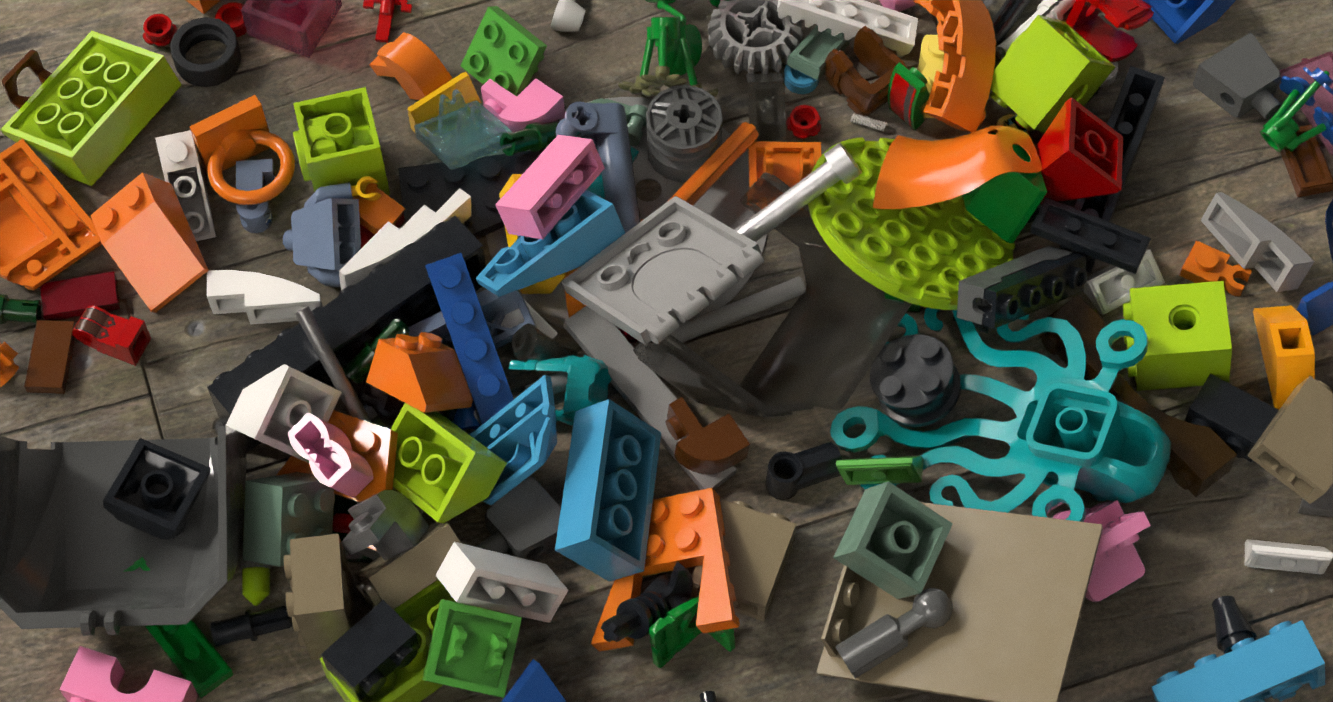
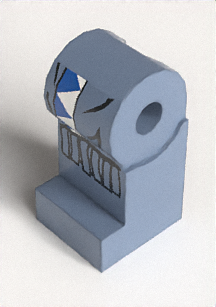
[236,159,277,233]

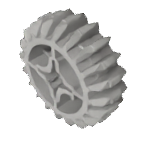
[708,0,803,78]

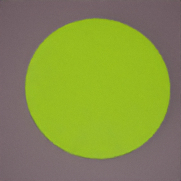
[808,137,1015,310]

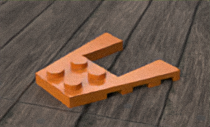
[591,488,740,652]

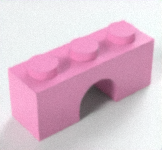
[59,646,198,702]

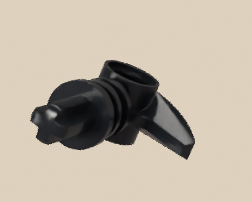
[601,561,693,642]

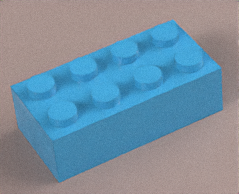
[555,399,661,582]

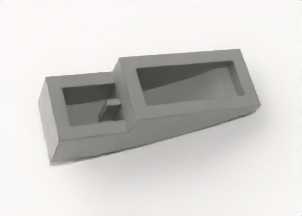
[1200,192,1315,292]

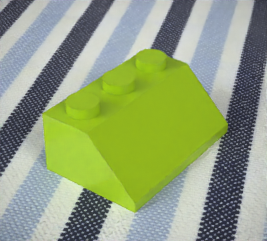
[391,403,507,524]

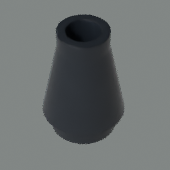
[1212,596,1257,654]

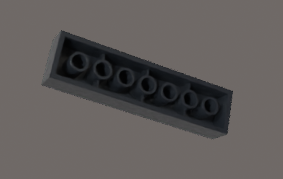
[207,216,486,453]

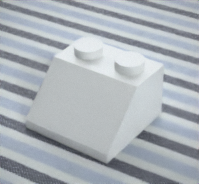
[226,364,342,463]

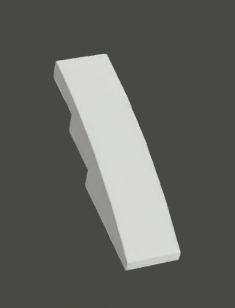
[339,188,472,290]

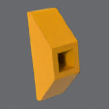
[1253,305,1315,410]

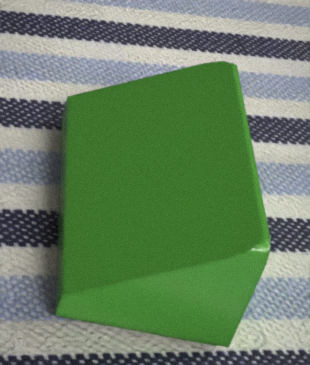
[836,456,924,485]

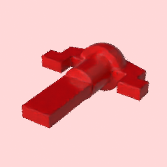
[363,0,412,43]

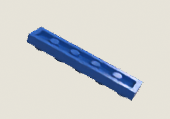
[425,253,514,425]

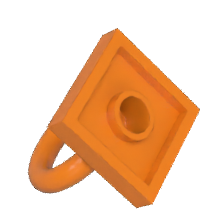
[189,95,295,205]

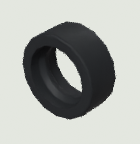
[170,17,241,87]

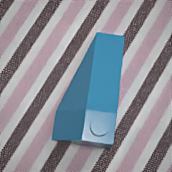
[476,189,625,297]

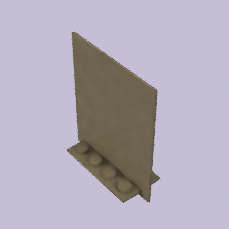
[817,502,1103,702]

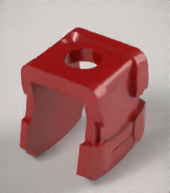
[1066,0,1154,62]

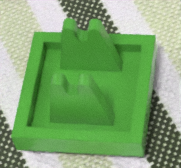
[460,6,547,96]
[422,599,522,698]

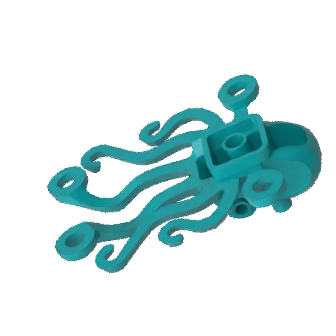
[830,308,1171,522]

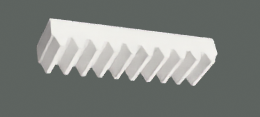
[777,0,918,58]

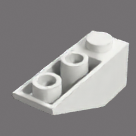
[155,130,216,242]

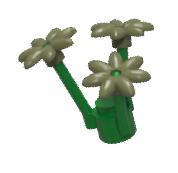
[618,17,719,97]

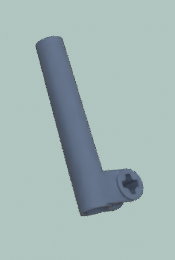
[555,101,640,233]

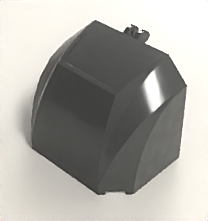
[0,426,246,636]

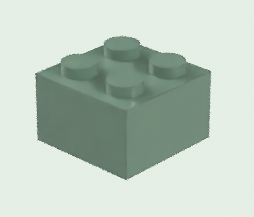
[243,472,335,567]
[833,481,953,599]

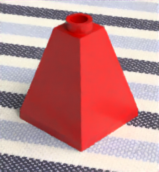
[1035,97,1123,204]

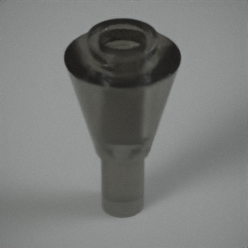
[512,323,577,360]

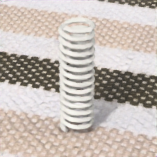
[850,113,888,132]

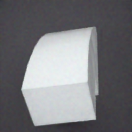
[207,270,323,325]

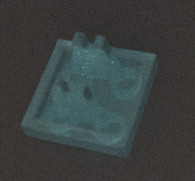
[414,89,513,170]

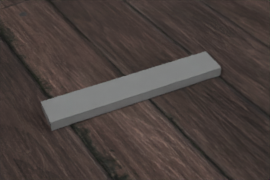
[564,306,737,490]

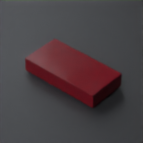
[40,271,120,321]

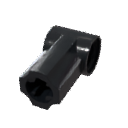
[765,441,842,500]

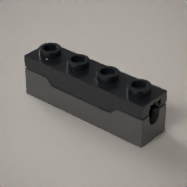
[957,246,1087,329]

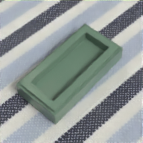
[787,25,851,80]

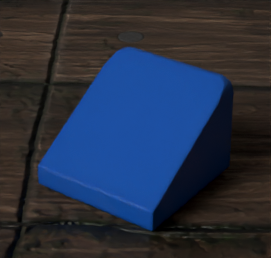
[1297,282,1333,336]

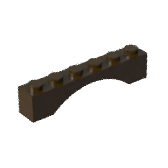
[1040,295,1237,497]

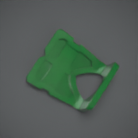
[649,596,735,668]

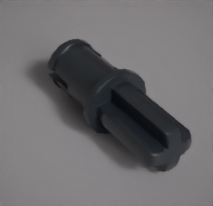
[211,606,293,647]

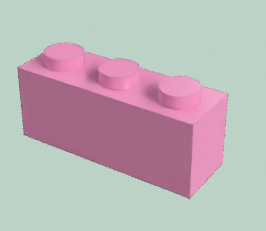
[495,135,605,240]

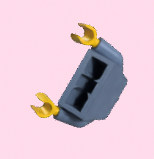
[283,176,381,287]

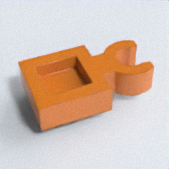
[1179,240,1252,297]

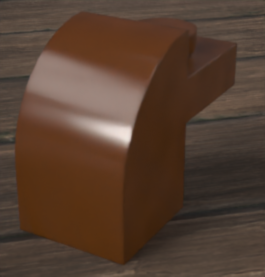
[665,397,750,474]

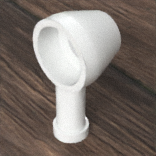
[550,0,586,32]

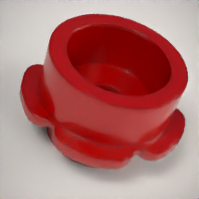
[143,14,177,47]
[786,105,821,139]

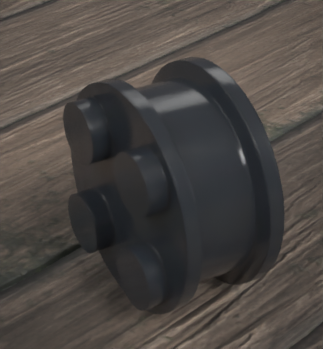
[870,334,962,427]

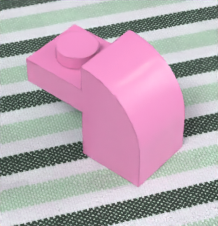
[481,78,565,135]

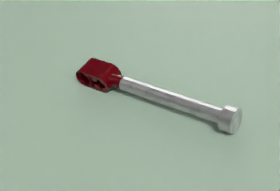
[615,142,862,344]

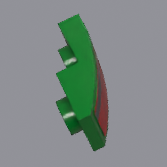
[888,62,929,130]

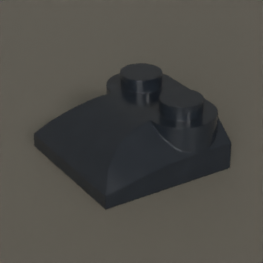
[103,438,211,539]

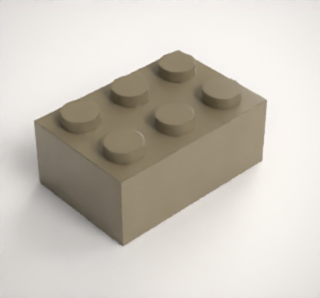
[284,534,357,660]

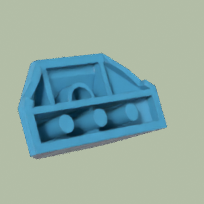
[470,374,557,505]

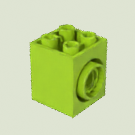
[990,15,1116,133]
[293,87,390,198]
[1123,281,1232,391]

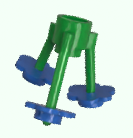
[1260,67,1333,152]

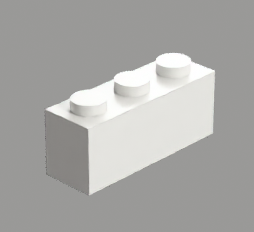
[435,542,568,623]

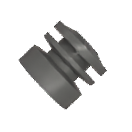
[646,85,722,182]

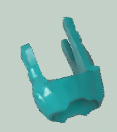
[509,355,612,426]

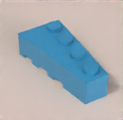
[1151,620,1325,702]

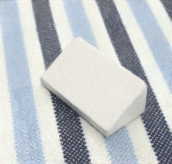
[1084,249,1165,315]
[1245,539,1333,574]

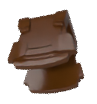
[824,26,907,117]

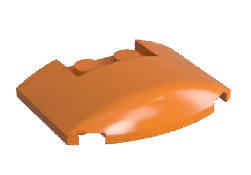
[0,139,102,291]

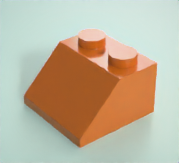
[366,332,473,413]

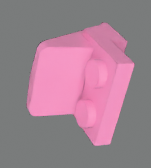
[1053,500,1151,602]

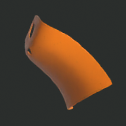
[873,125,1042,209]

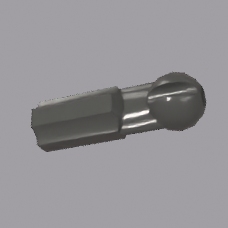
[835,588,952,679]

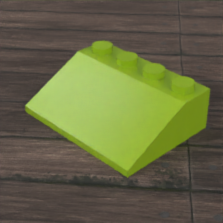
[0,30,182,186]

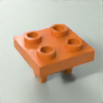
[748,141,821,211]

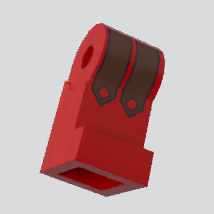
[72,305,152,366]

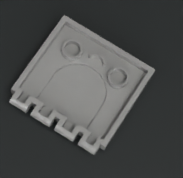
[561,196,764,345]

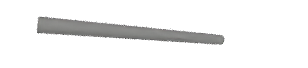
[525,276,806,395]

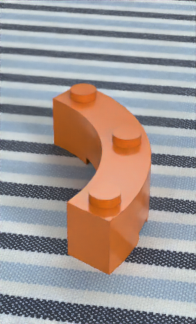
[913,0,996,133]

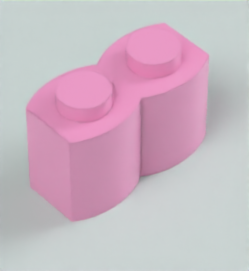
[288,413,374,498]

